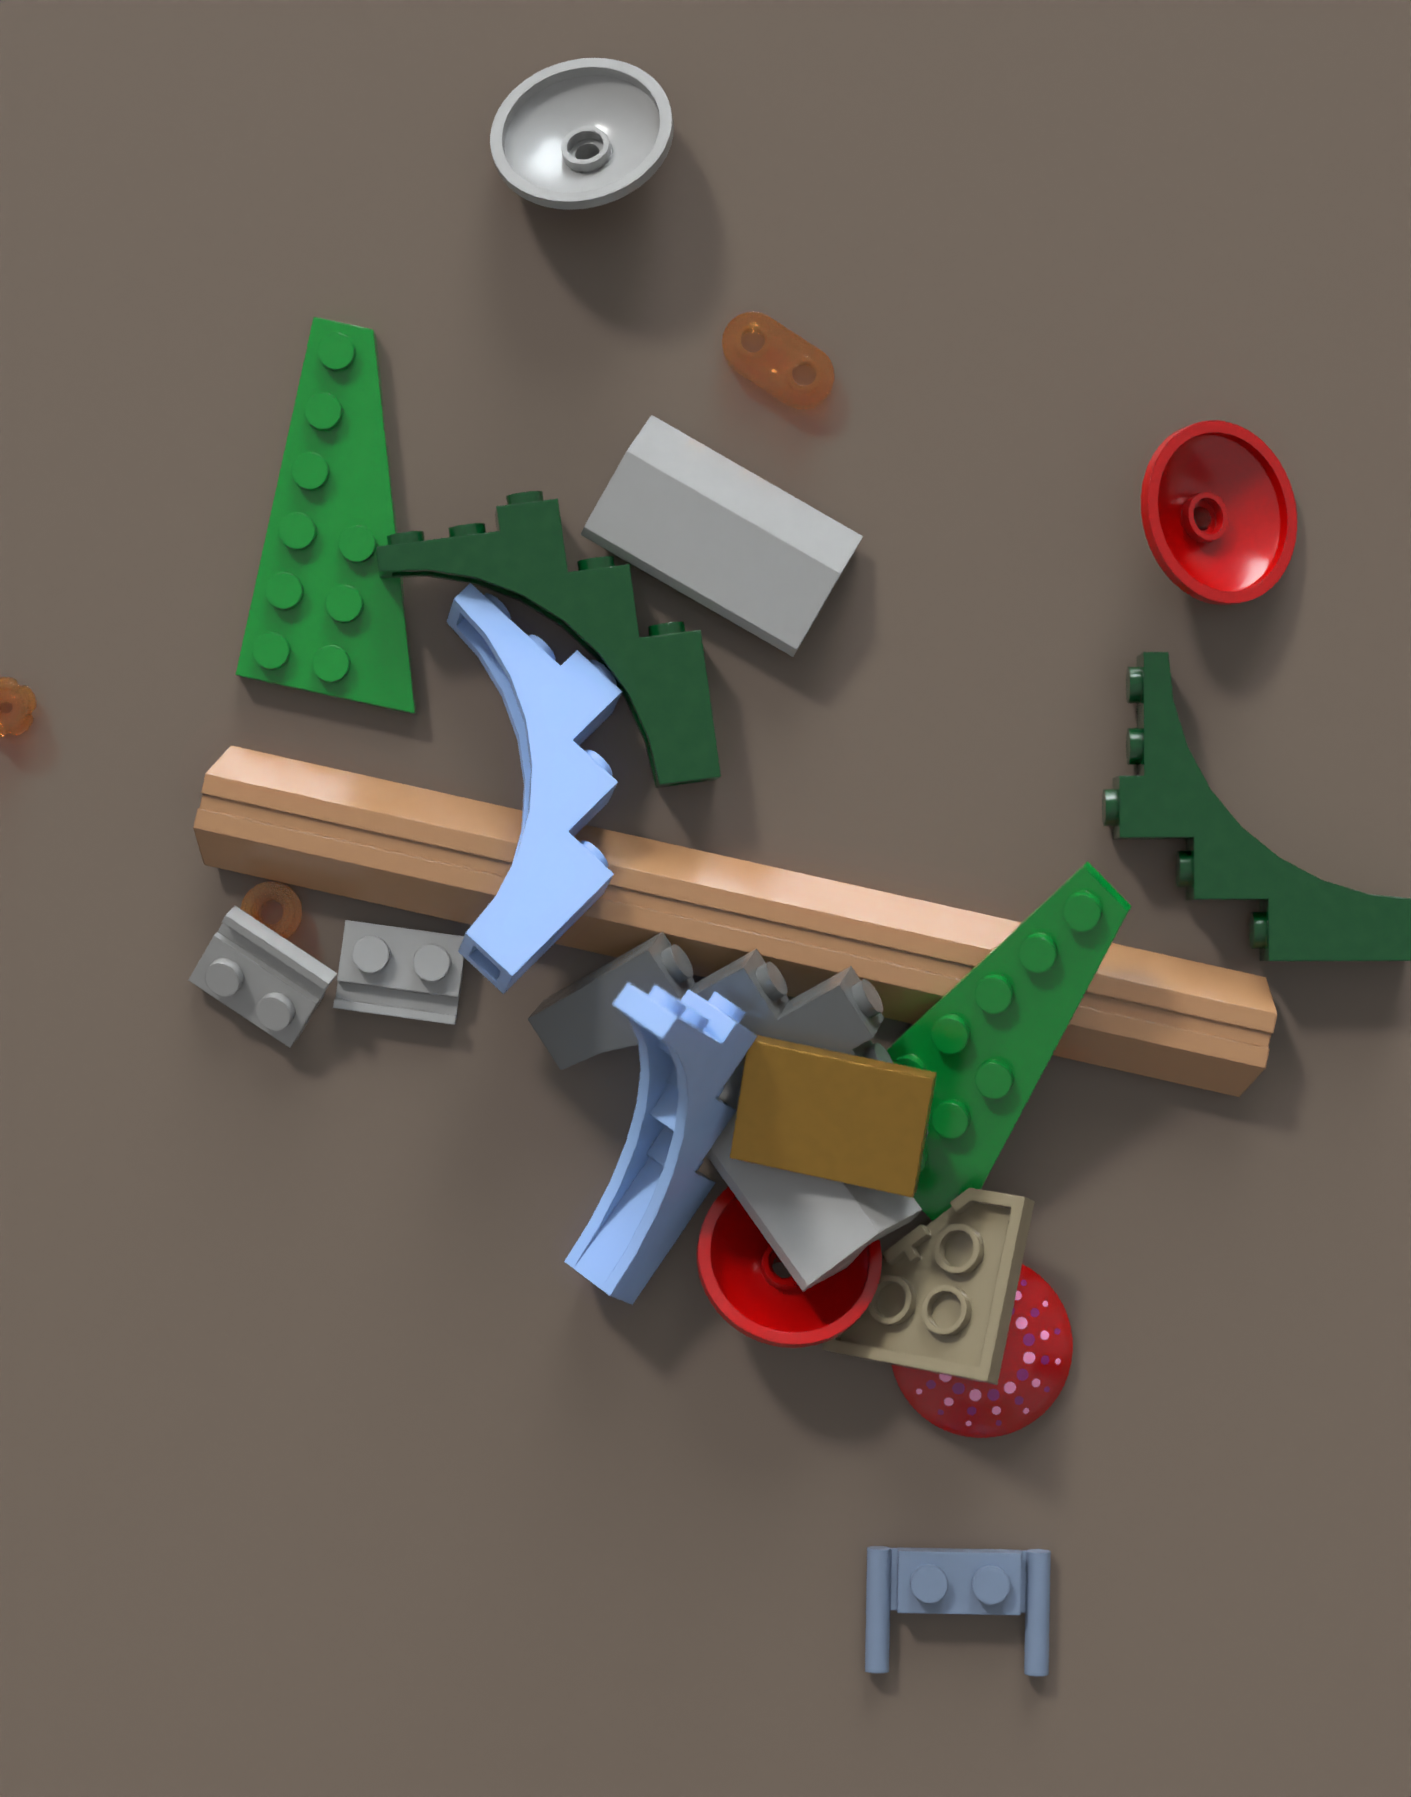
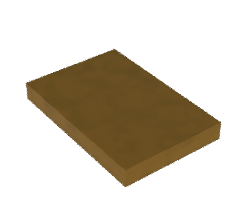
[730,1035,937,1198]

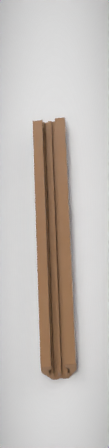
[193,745,1278,1097]

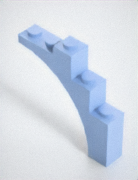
[447,583,622,994]
[564,983,757,1305]

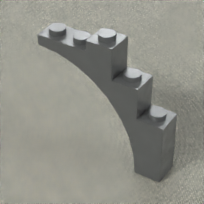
[528,932,929,1140]

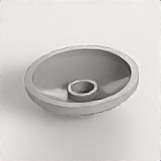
[490,58,674,210]

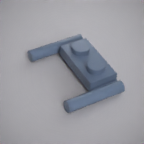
[865,1546,1051,1676]

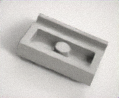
[188,906,337,1048]
[333,920,465,1025]

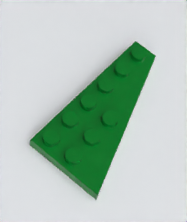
[236,317,417,715]
[886,861,1132,1221]

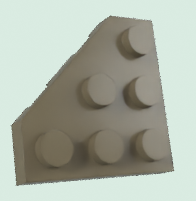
[822,1188,1035,1385]

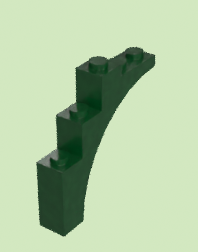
[376,491,721,788]
[1102,652,1411,961]

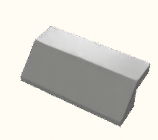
[580,415,863,657]
[706,1054,922,1291]

